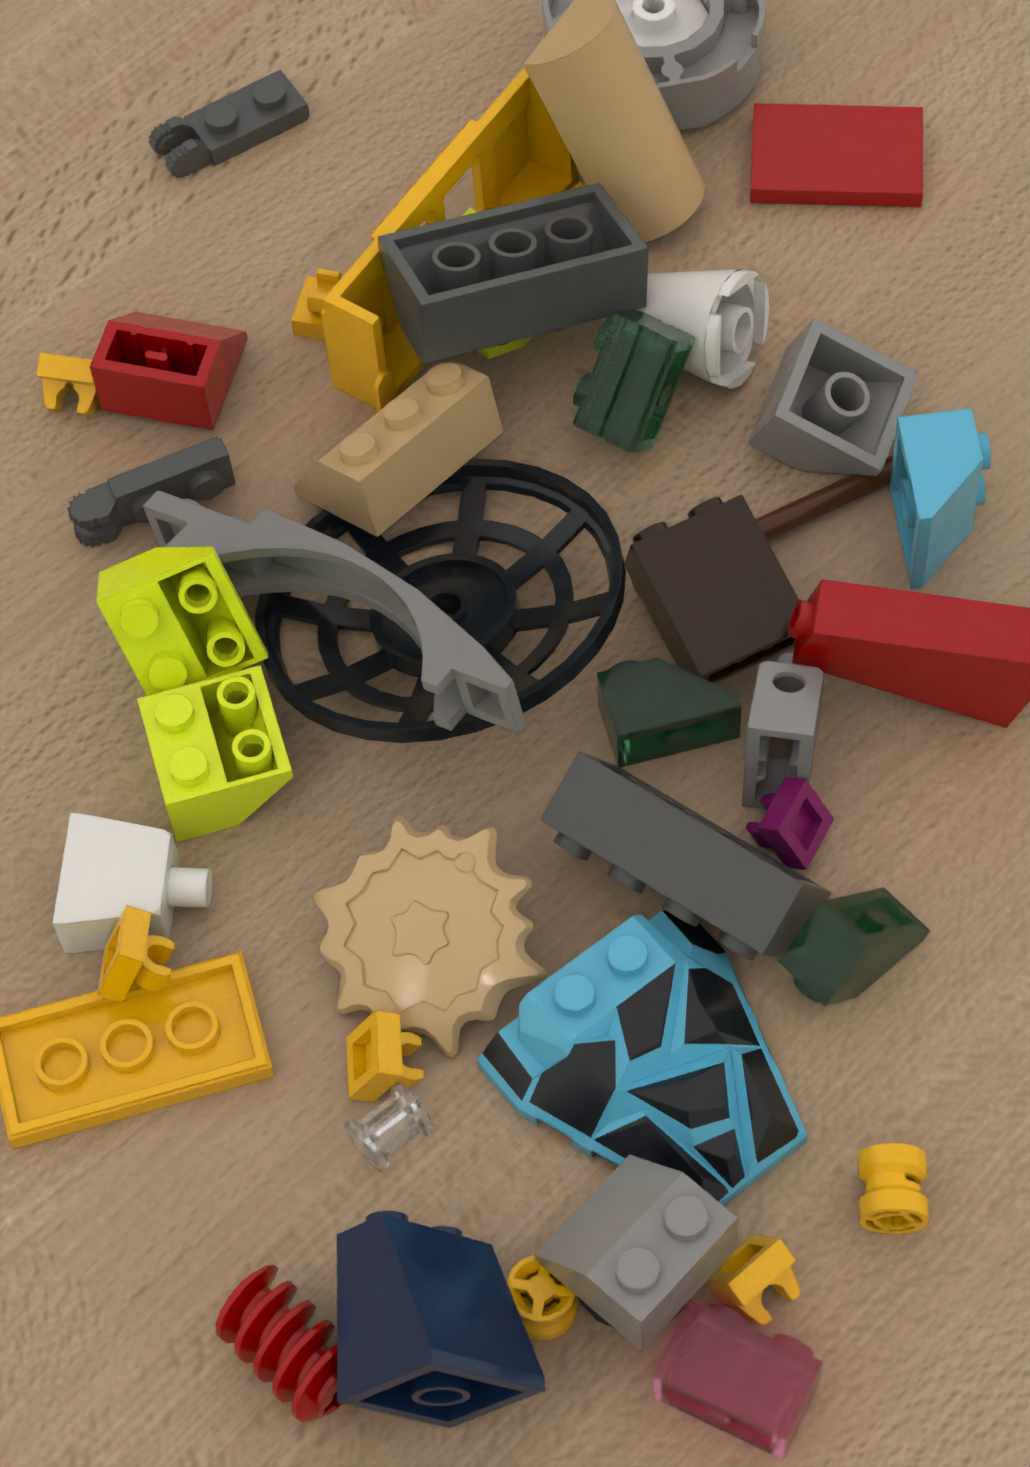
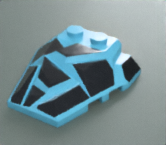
[477,910,808,1206]

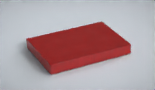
[750,103,923,207]

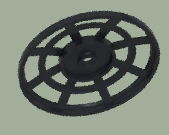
[255,458,626,743]

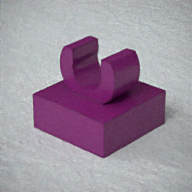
[745,777,834,870]

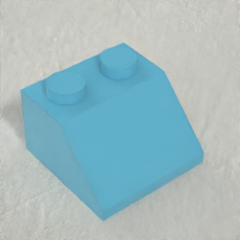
[889,408,991,589]

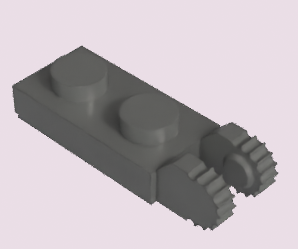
[148,70,310,178]
[67,436,235,548]

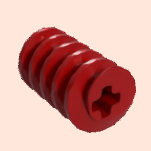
[215,1265,343,1423]

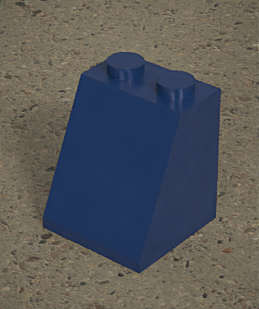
[337,1211,545,1428]

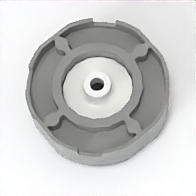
[542,0,766,131]

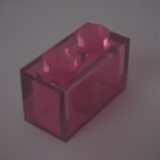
[653,1300,823,1460]

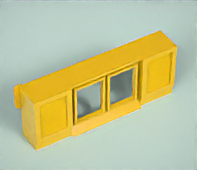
[320,67,578,413]

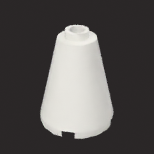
[602,269,770,389]

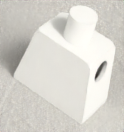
[52,813,212,953]

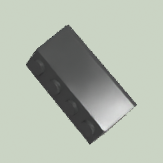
[378,183,649,364]
[540,751,832,961]

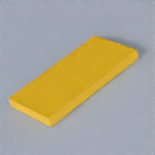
[0,951,275,1149]

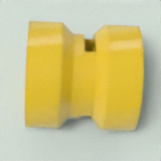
[857,1143,930,1234]

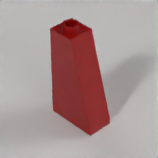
[788,579,1030,728]

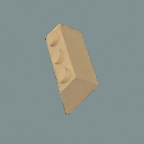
[294,359,504,537]

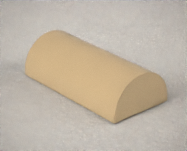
[523,0,705,243]

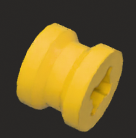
[506,1254,578,1340]

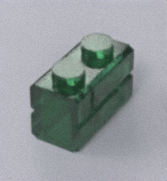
[573,309,696,453]

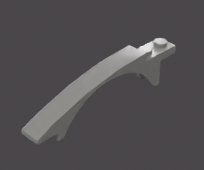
[143,490,526,734]

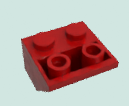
[90,312,248,430]

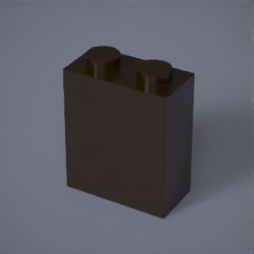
[624,494,799,694]

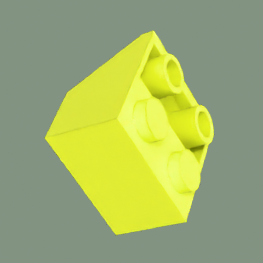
[96,546,268,696]
[137,665,293,842]

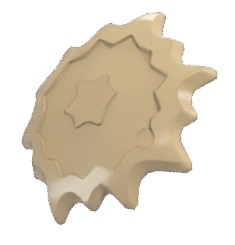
[313,815,546,1058]

